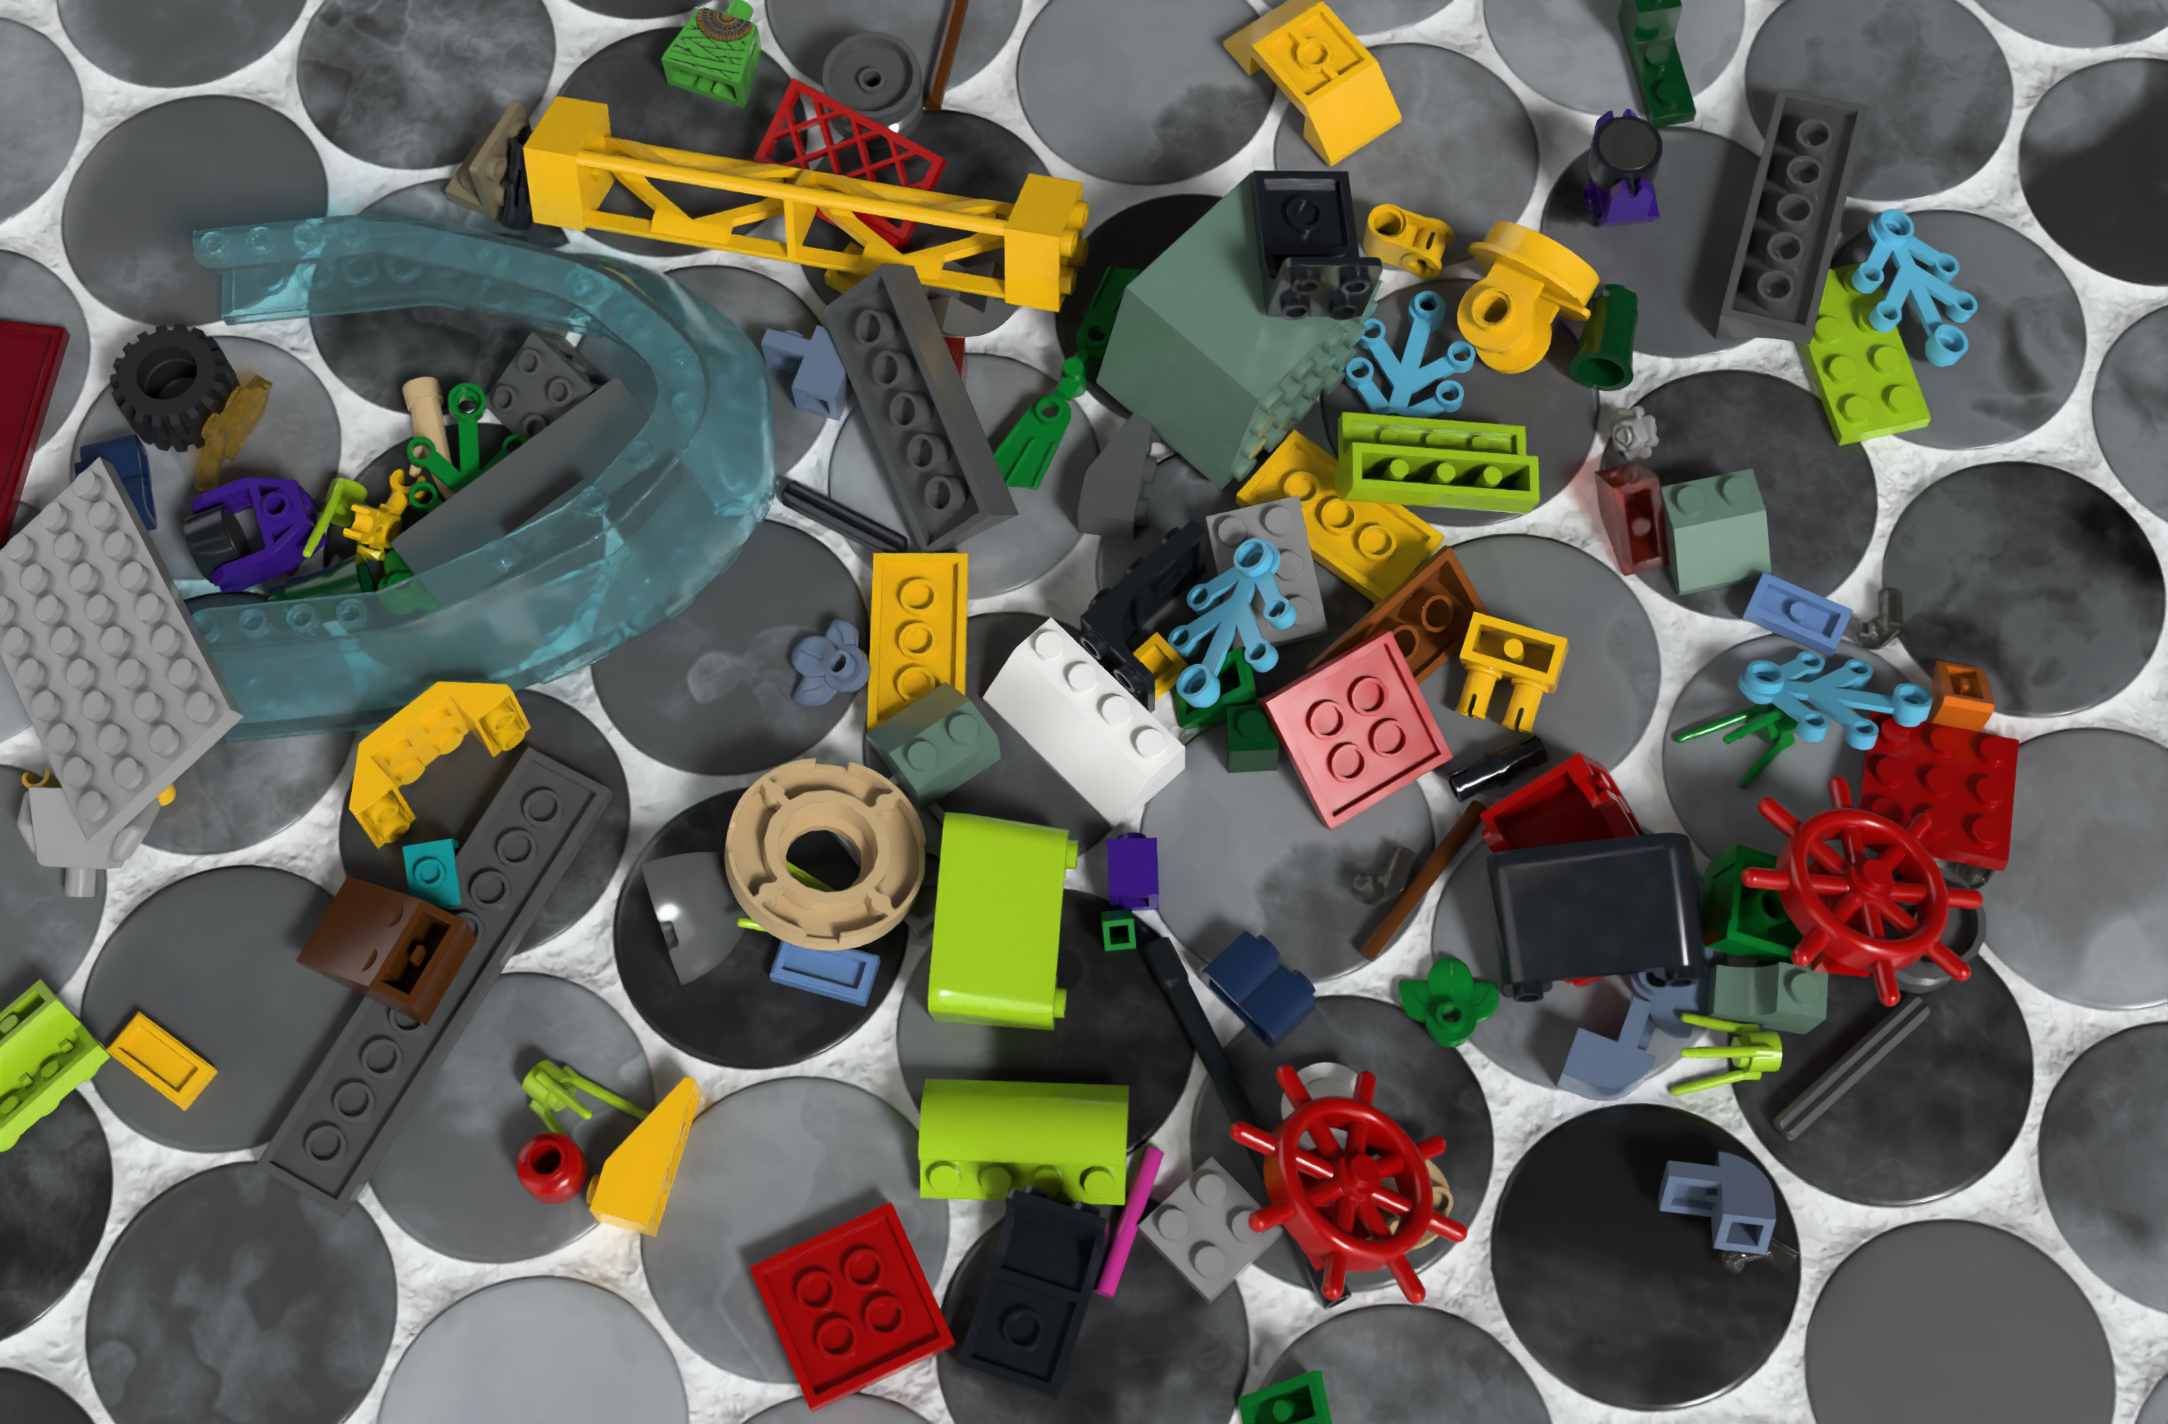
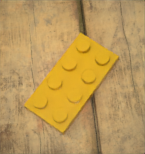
[1236,429,1444,604]
[867,553,969,732]

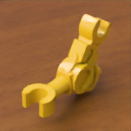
[343,469,427,561]

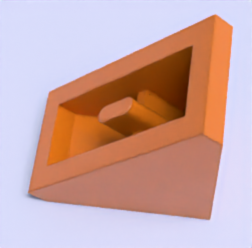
[1928,660,1995,732]

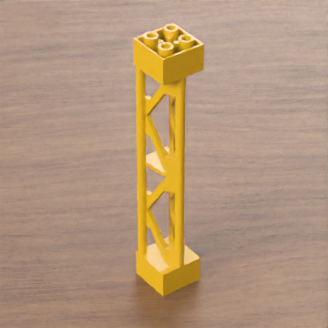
[523,96,1089,312]

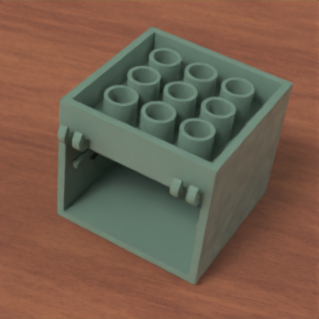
[1096,172,1382,490]

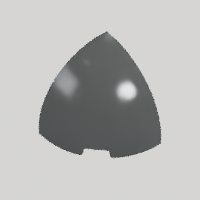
[922,261,1019,338]
[640,852,749,985]

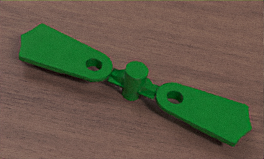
[993,266,1142,490]

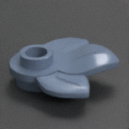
[791,619,871,707]
[1630,947,1713,1040]

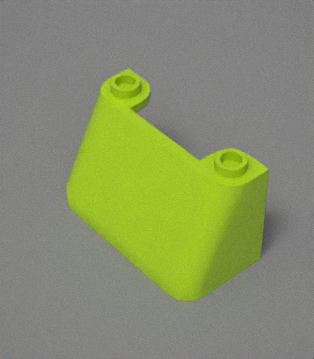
[928,812,1078,1030]

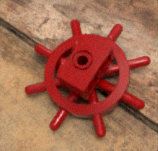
[1741,775,1983,1007]
[1230,1064,1468,1304]

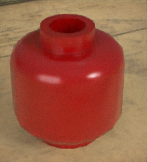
[516,1131,588,1205]

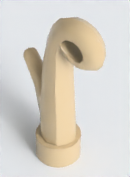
[402,377,481,500]

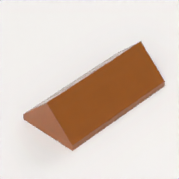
[1306,545,1490,686]

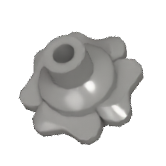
[1609,406,1659,461]

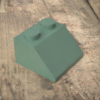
[1652,469,1771,596]
[865,682,1001,812]

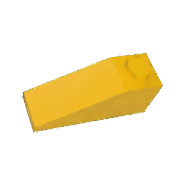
[586,1077,702,1237]

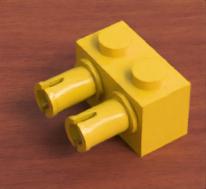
[1455,612,1569,735]

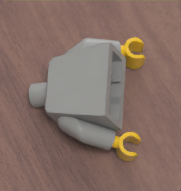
[16,769,176,897]

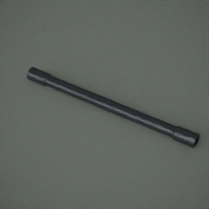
[1143,937,1352,1310]

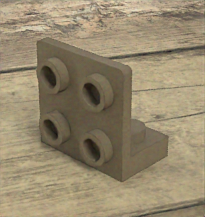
[445,100,533,220]

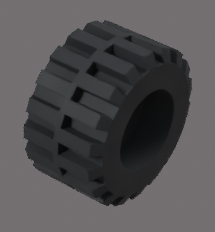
[110,324,241,452]

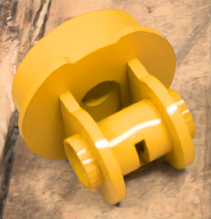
[1457,221,1600,374]

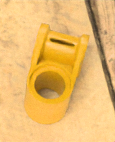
[1363,204,1455,279]

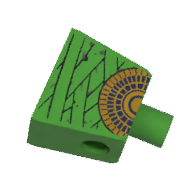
[662,0,761,108]

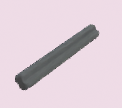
[1773,994,1930,1141]

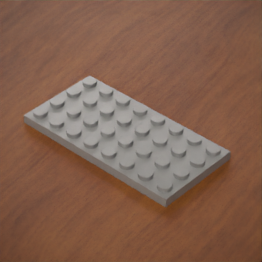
[0,457,244,848]

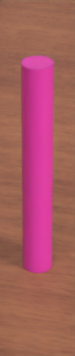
[1094,1146,1164,1298]

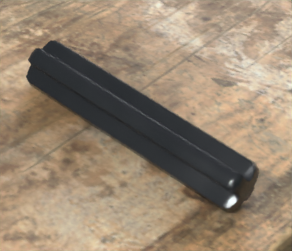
[780,480,908,553]

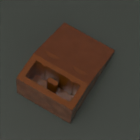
[296,876,477,1026]

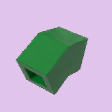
[1101,909,1136,951]

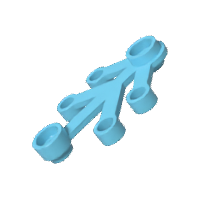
[1851,209,1978,367]
[1345,291,1475,419]
[1168,538,1297,708]
[1738,651,1933,750]

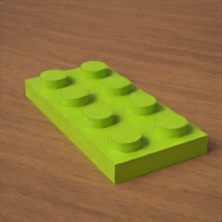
[1800,261,1931,446]

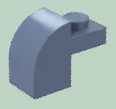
[761,325,851,421]
[1556,996,1656,1101]
[1658,1151,1776,1255]

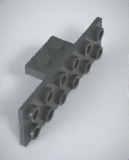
[391,377,673,616]

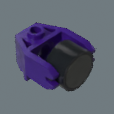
[1583,109,1663,228]
[183,477,327,593]

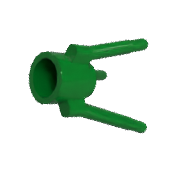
[1675,703,1798,789]

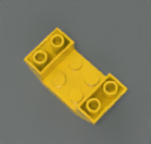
[1223,0,1402,167]
[349,681,531,849]

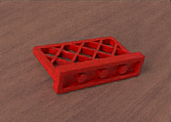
[746,78,948,255]

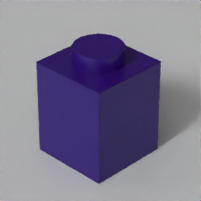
[1107,832,1159,911]

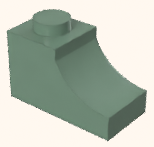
[1708,962,1828,1035]

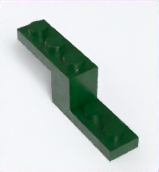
[1618,0,1696,128]

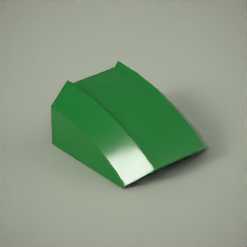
[1701,844,1811,967]

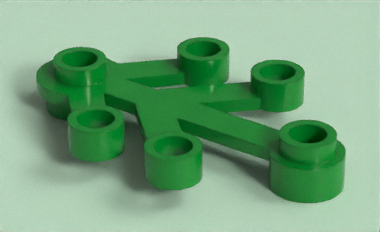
[407,383,528,514]

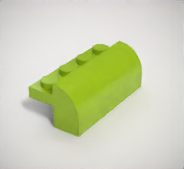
[1334,412,1540,514]
[0,979,110,1153]
[918,1079,1129,1205]

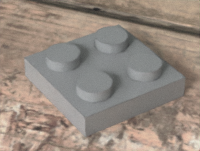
[1138,1156,1284,1304]

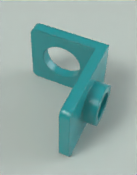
[402,839,462,908]

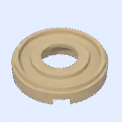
[724,758,926,951]

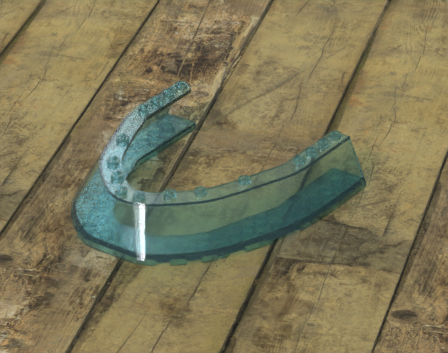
[191,214,777,744]

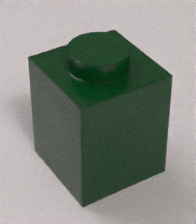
[1225,704,1279,773]

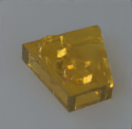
[194,375,273,493]

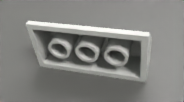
[982,617,1186,831]

